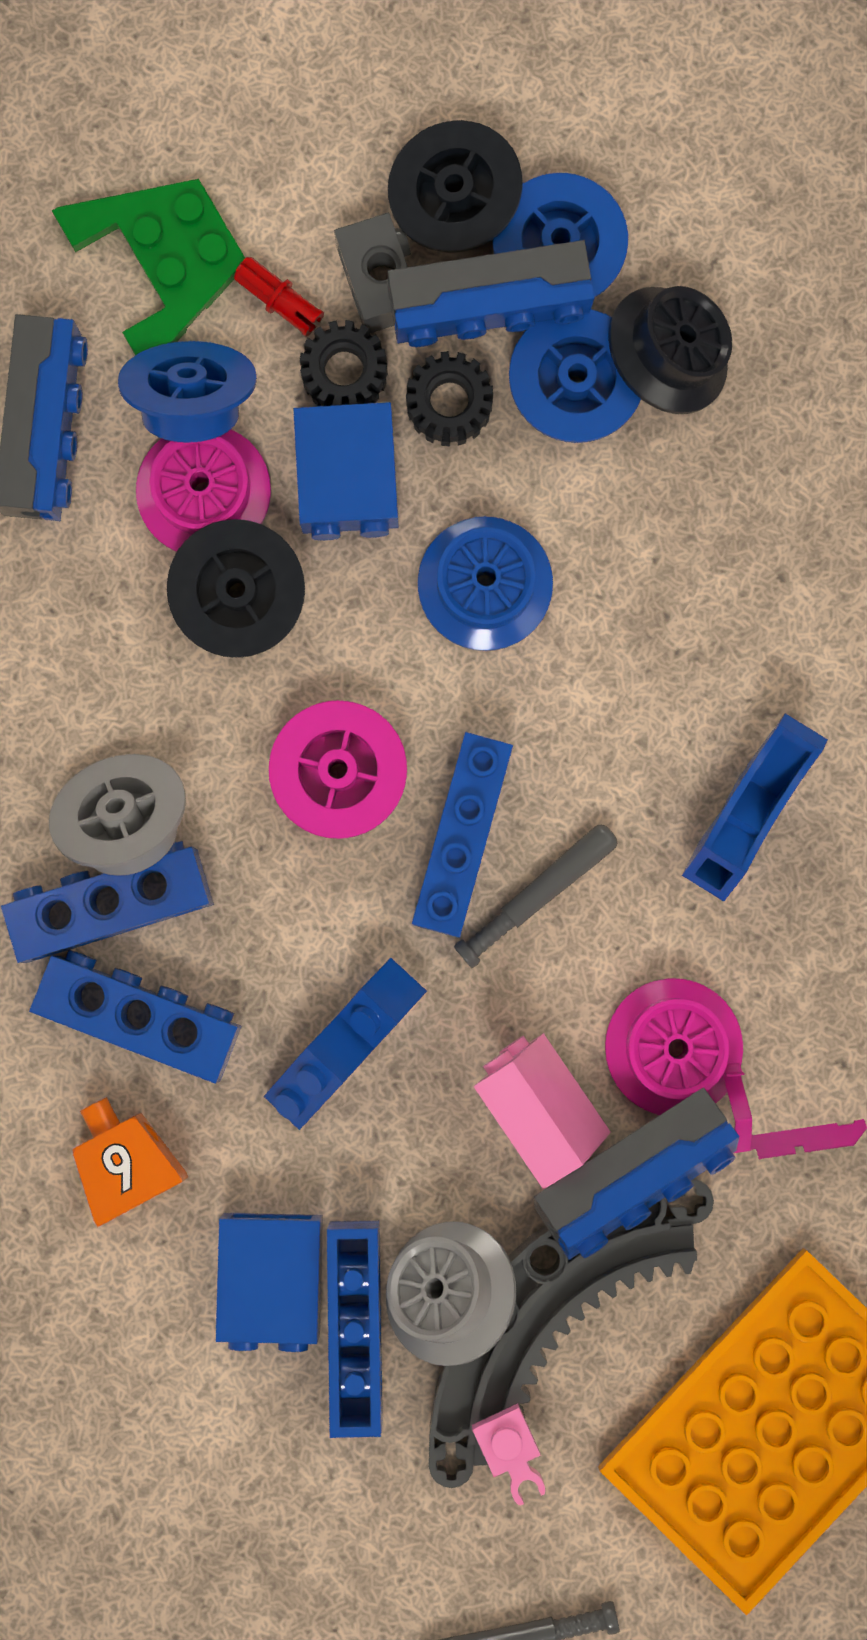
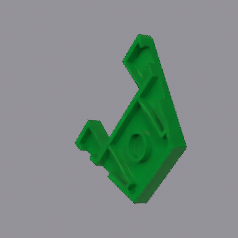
[52,179,245,355]

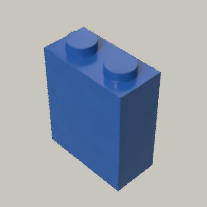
[293,402,399,541]
[216,1213,323,1352]

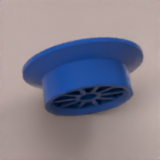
[493,173,628,297]
[509,309,641,443]
[118,341,257,443]
[418,516,553,651]

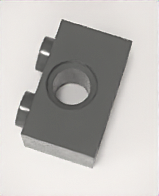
[334,212,411,333]

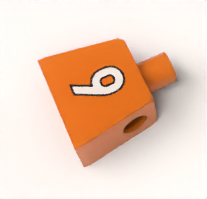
[73,1097,188,1228]

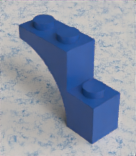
[682,713,828,901]
[263,958,427,1130]

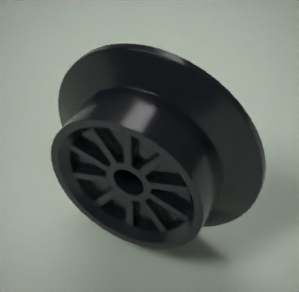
[388,120,523,253]
[608,286,732,414]
[167,519,305,658]

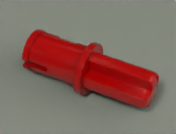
[234,257,325,337]

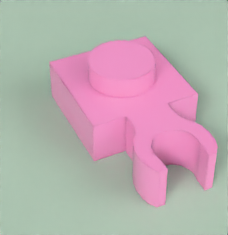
[472,1403,545,1506]

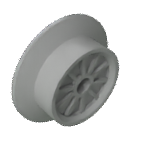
[49,754,186,876]
[386,1221,516,1366]

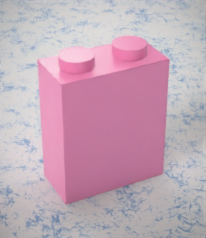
[473,1033,611,1189]

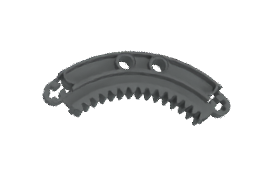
[429,1178,714,1488]

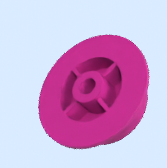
[136,429,271,552]
[268,700,407,839]
[605,978,743,1115]

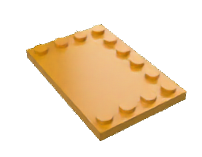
[598,1248,867,1616]

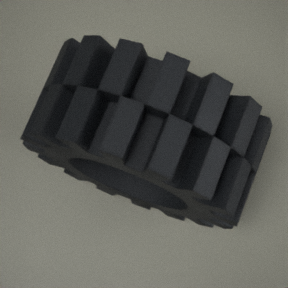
[299,320,388,406]
[406,351,493,447]

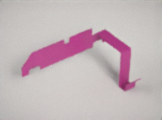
[723,1063,867,1159]

